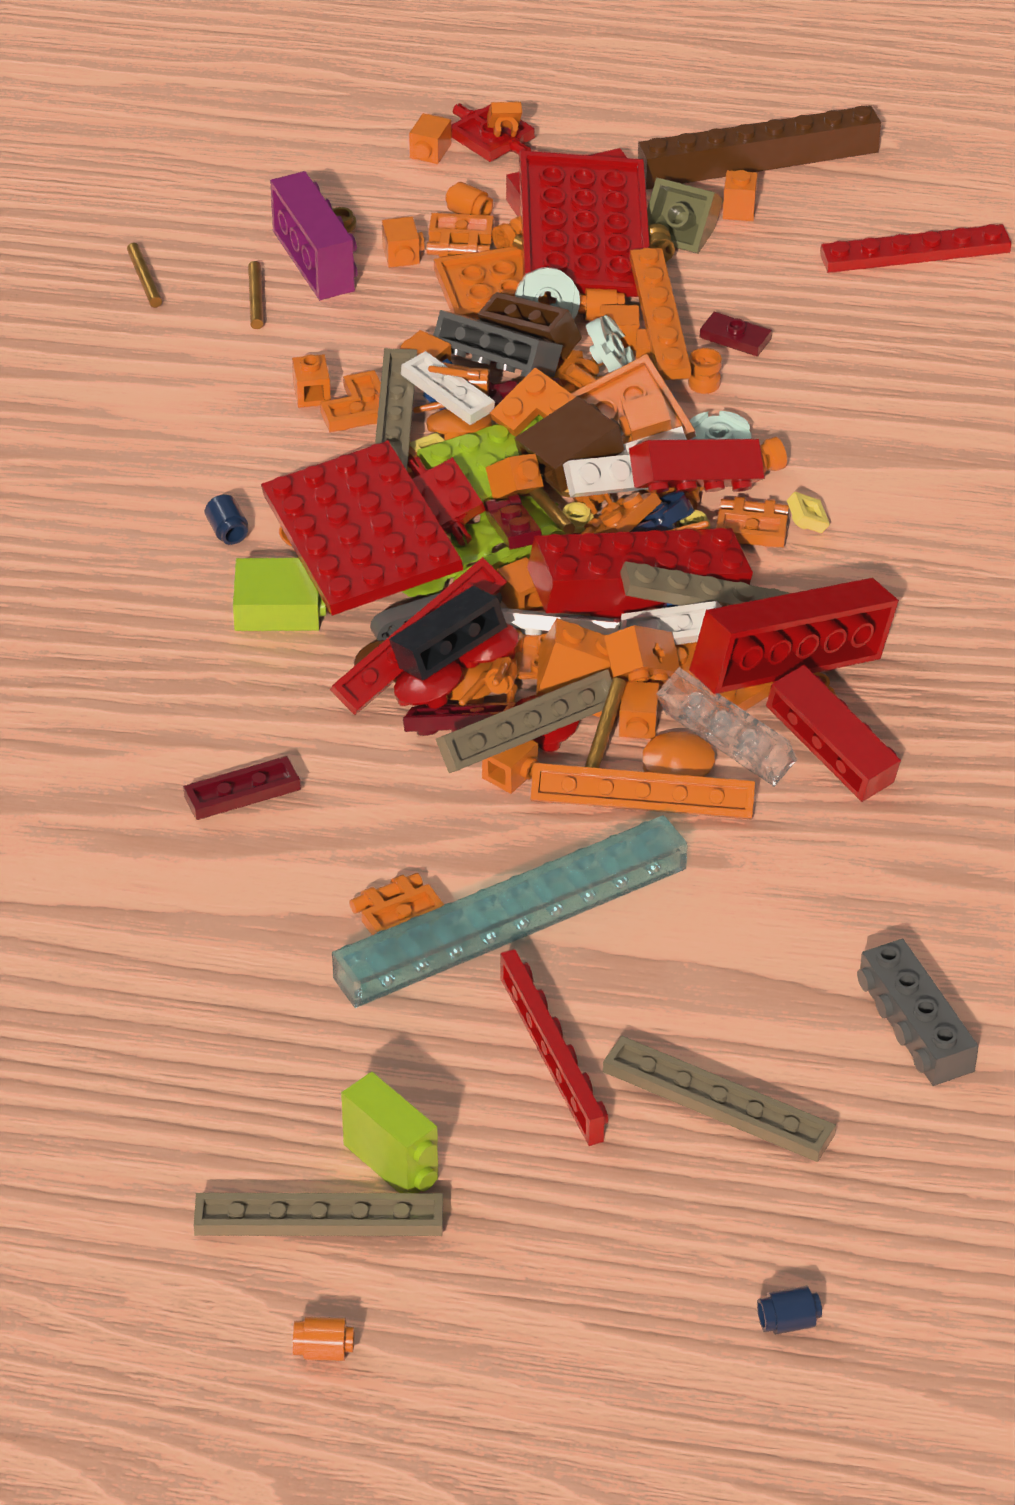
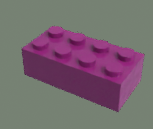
[270,171,358,301]

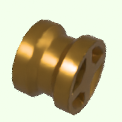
[648,224,675,262]

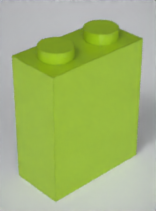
[233,558,326,631]
[341,1071,438,1193]

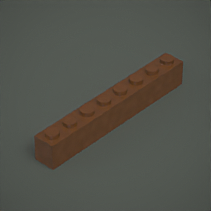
[638,105,881,190]

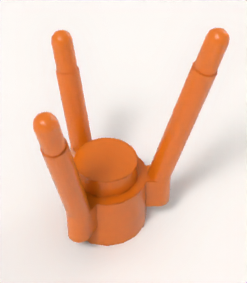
[413,362,490,413]
[459,657,518,706]

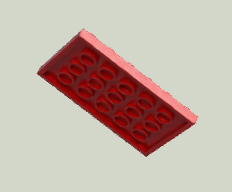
[519,150,650,297]
[261,441,463,616]

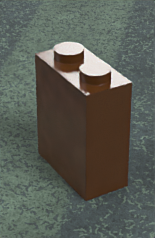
[514,396,625,493]

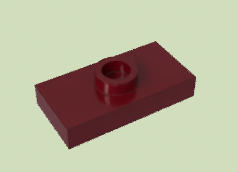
[699,311,772,357]

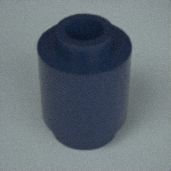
[204,495,248,545]
[757,1285,822,1335]

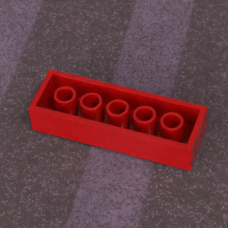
[527,528,753,614]
[689,577,899,694]

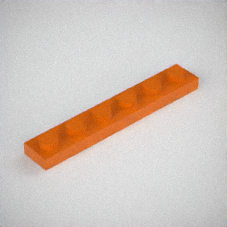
[630,248,691,380]
[530,763,755,820]

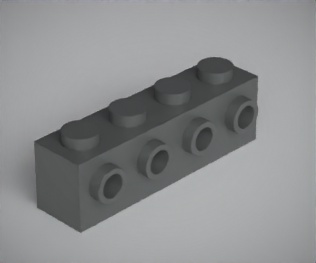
[433,310,563,377]
[857,938,978,1086]

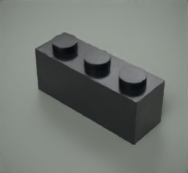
[389,586,508,681]

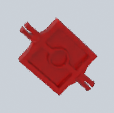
[451,103,535,162]
[408,457,486,546]

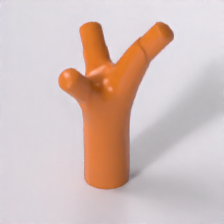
[566,364,603,387]

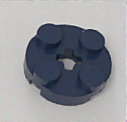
[630,491,694,532]

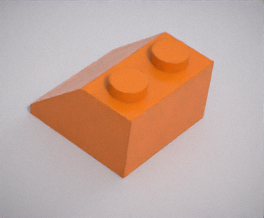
[536,618,614,718]

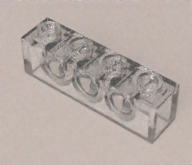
[656,667,797,787]

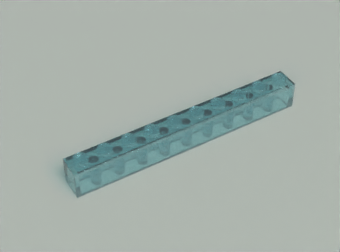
[332,815,687,1008]

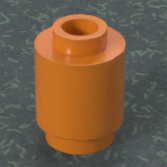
[445,182,493,215]
[578,288,625,321]
[293,1317,354,1361]

